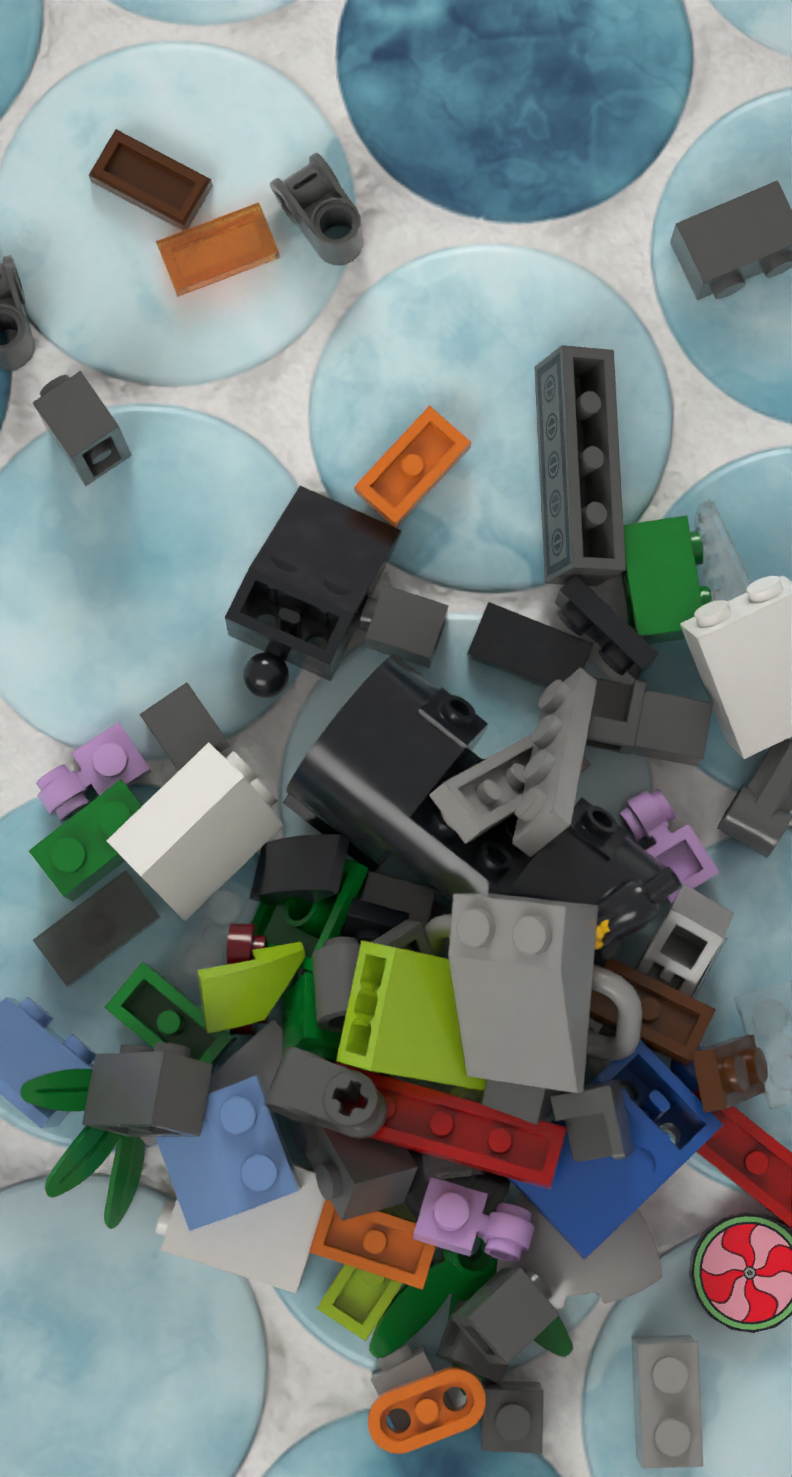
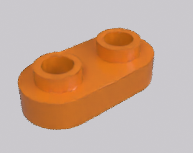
[368,1367,486,1454]

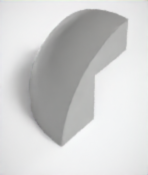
[496,1192,662,1309]

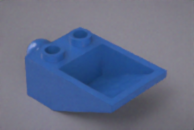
[508,1039,723,1260]

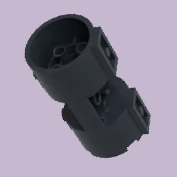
[282,654,667,967]

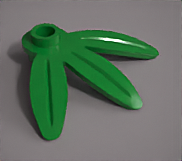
[20,1069,145,1229]
[369,1237,573,1396]

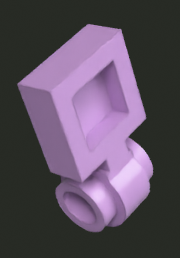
[36,722,152,822]
[619,789,720,903]
[413,1177,535,1262]

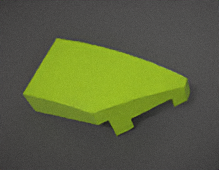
[197,942,305,1034]

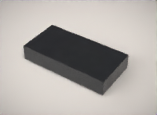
[467,602,594,689]

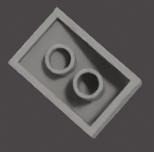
[448,893,598,1093]

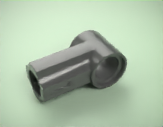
[717,739,792,858]

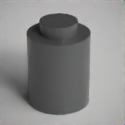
[312,937,361,1032]

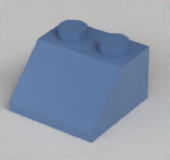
[0,997,97,1128]
[155,1076,302,1231]

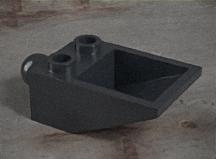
[225,486,402,698]

